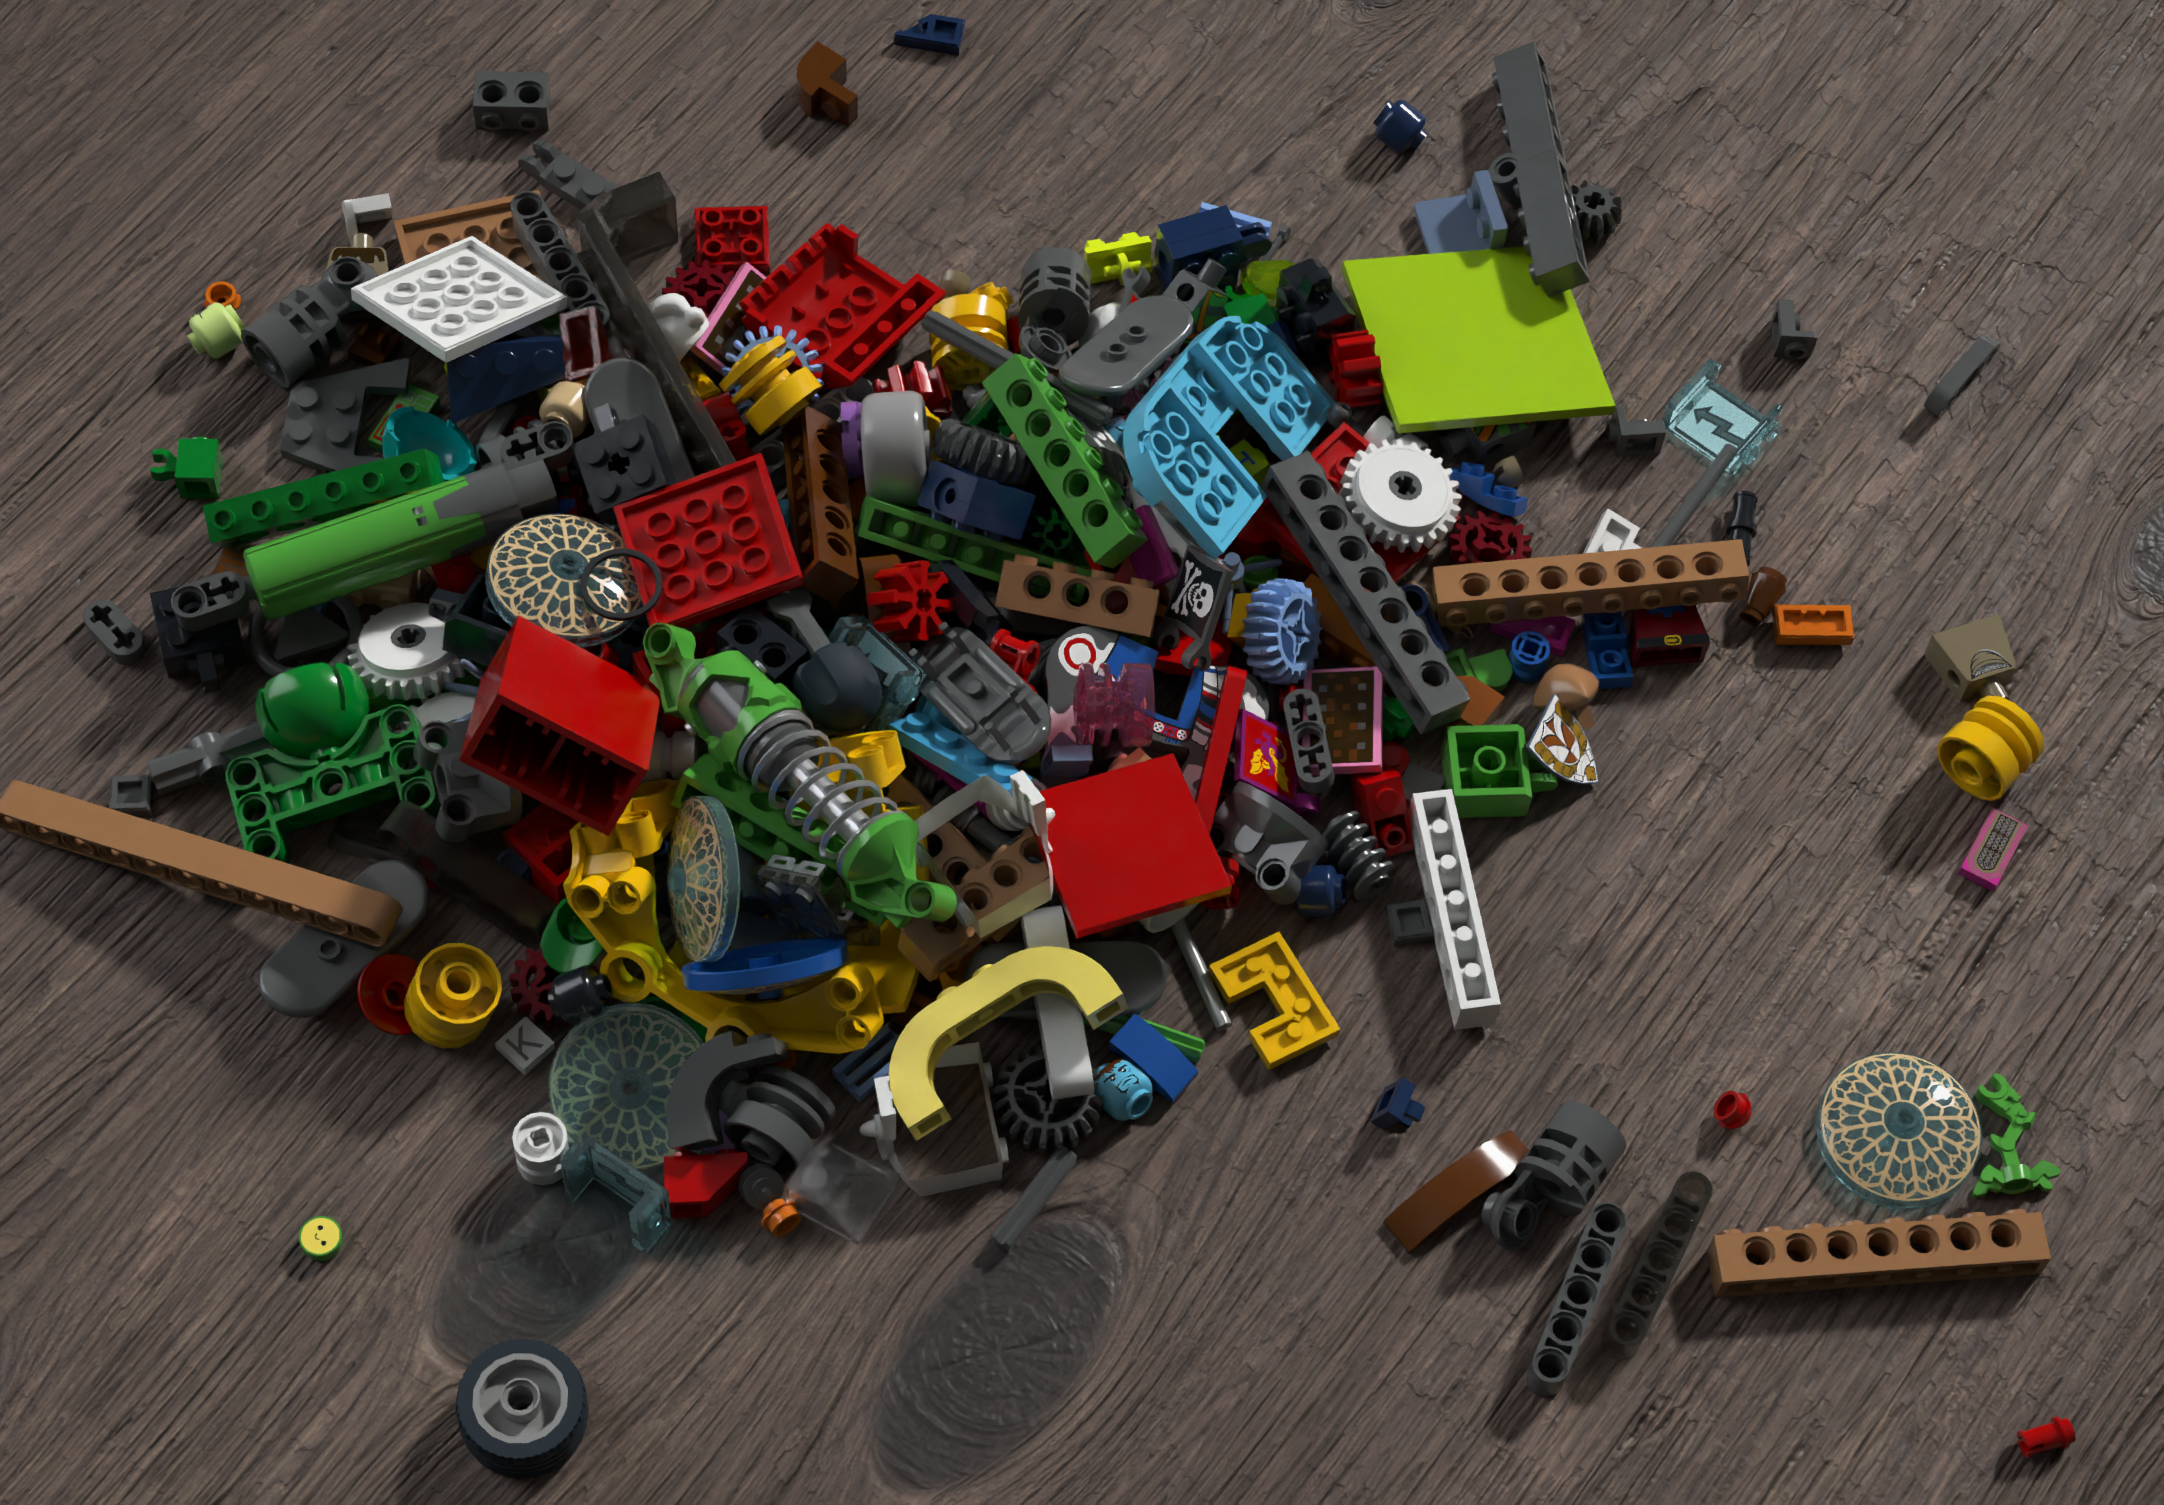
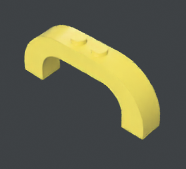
[889,946,1129,1141]

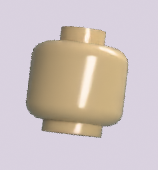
[539,381,591,438]

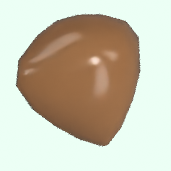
[1533,663,1599,730]

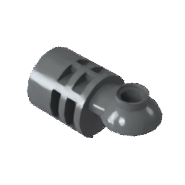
[1018,247,1092,374]
[241,256,379,388]
[1482,1101,1626,1252]

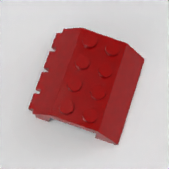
[739,223,946,390]

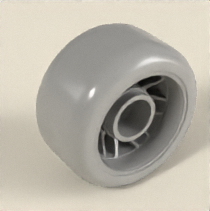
[861,391,932,508]

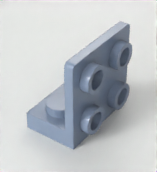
[1413,170,1508,254]

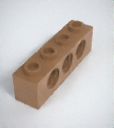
[995,554,1161,638]

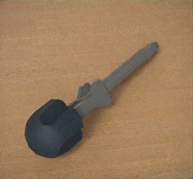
[697,473,882,733]

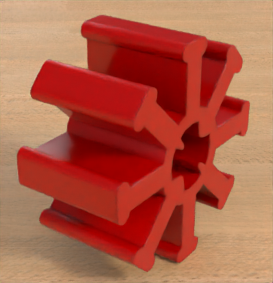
[1327,330,1383,409]
[872,361,953,418]
[867,560,954,644]

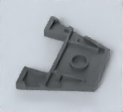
[280,358,412,473]

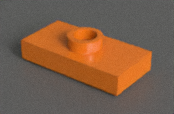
[1772,604,1854,645]

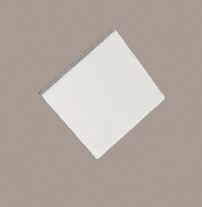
[351,236,567,363]

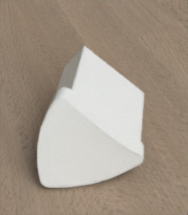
[342,193,393,246]

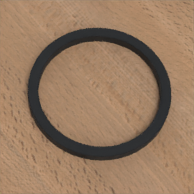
[581,548,662,621]

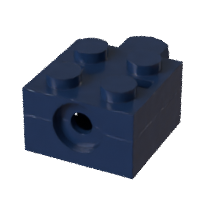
[1153,205,1272,292]
[917,459,1040,542]

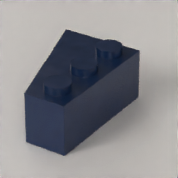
[446,335,565,424]

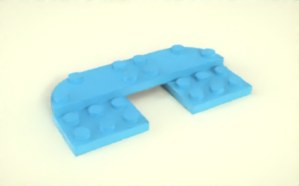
[1123,316,1336,559]

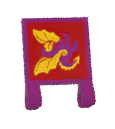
[1234,708,1321,820]

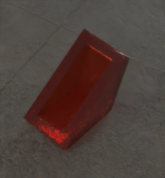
[559,305,614,382]

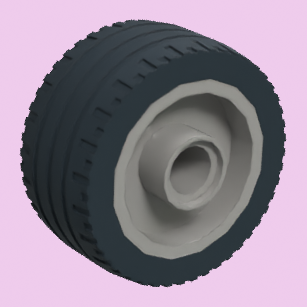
[456,1338,589,1479]

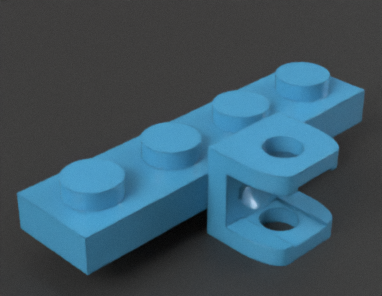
[889,711,1033,797]

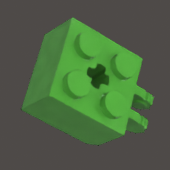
[1441,724,1558,818]

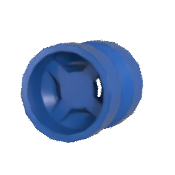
[1508,631,1550,684]

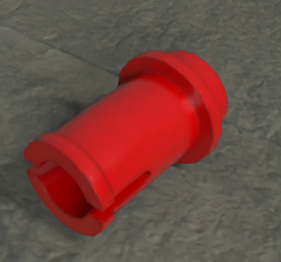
[2017,1416,2076,1458]

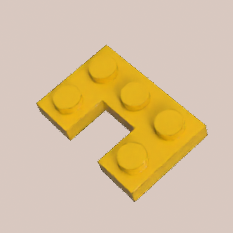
[1208,932,1341,1070]

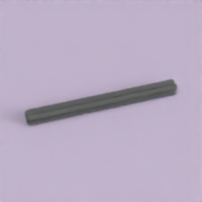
[921,311,1113,426]

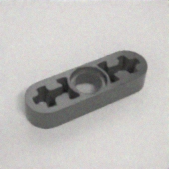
[1924,333,2001,417]
[1283,689,1335,794]

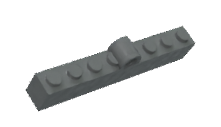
[1489,41,1590,297]

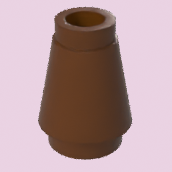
[1739,566,1787,626]

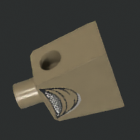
[1924,614,2016,700]

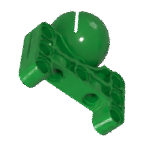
[225,663,441,864]

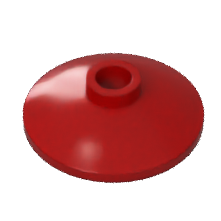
[358,954,419,1035]

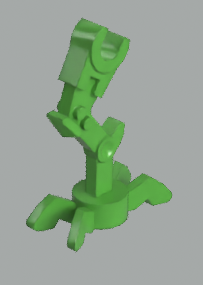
[1972,1073,2061,1198]

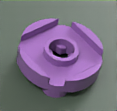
[840,401,864,479]

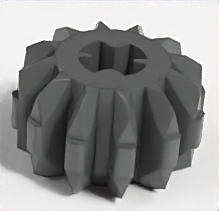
[1571,180,1623,243]

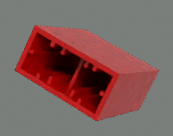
[459,615,661,836]

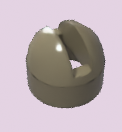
[940,270,971,299]
[1492,455,1524,488]

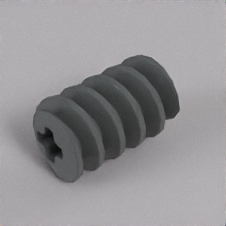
[1319,811,1394,901]

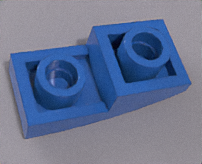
[1449,462,1528,517]
[1581,611,1633,689]
[1109,1014,1198,1103]

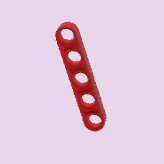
[1195,666,1247,835]

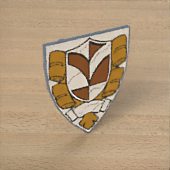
[1526,694,1599,785]

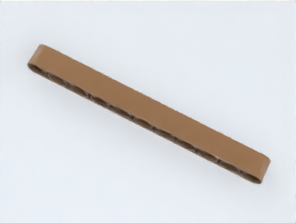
[0,780,403,947]

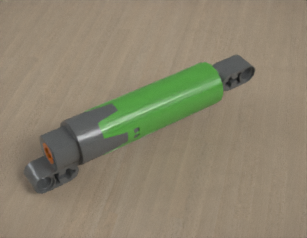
[171,421,574,631]

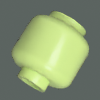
[187,302,245,359]

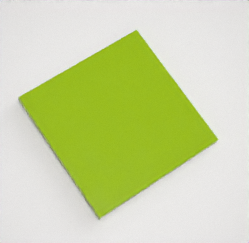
[1341,246,1616,434]

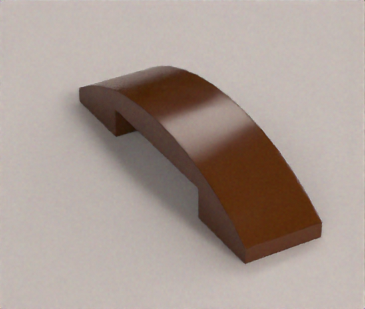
[1383,1130,1528,1254]

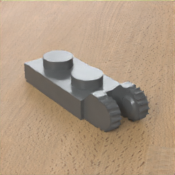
[518,139,620,219]

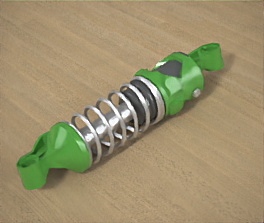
[643,623,957,929]

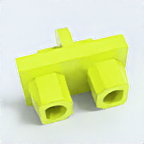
[1084,232,1152,285]

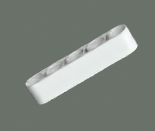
[1020,905,1094,1100]

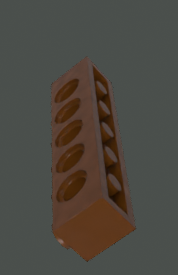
[782,406,859,604]

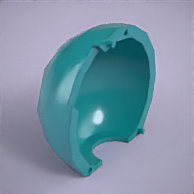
[382,406,477,482]

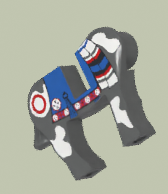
[1027,626,1269,801]

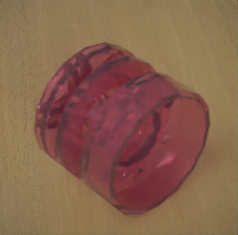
[1073,663,1155,747]

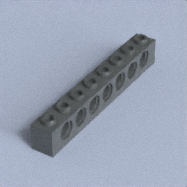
[1261,451,1471,735]

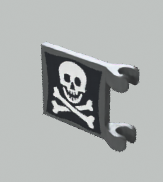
[1150,545,1234,672]

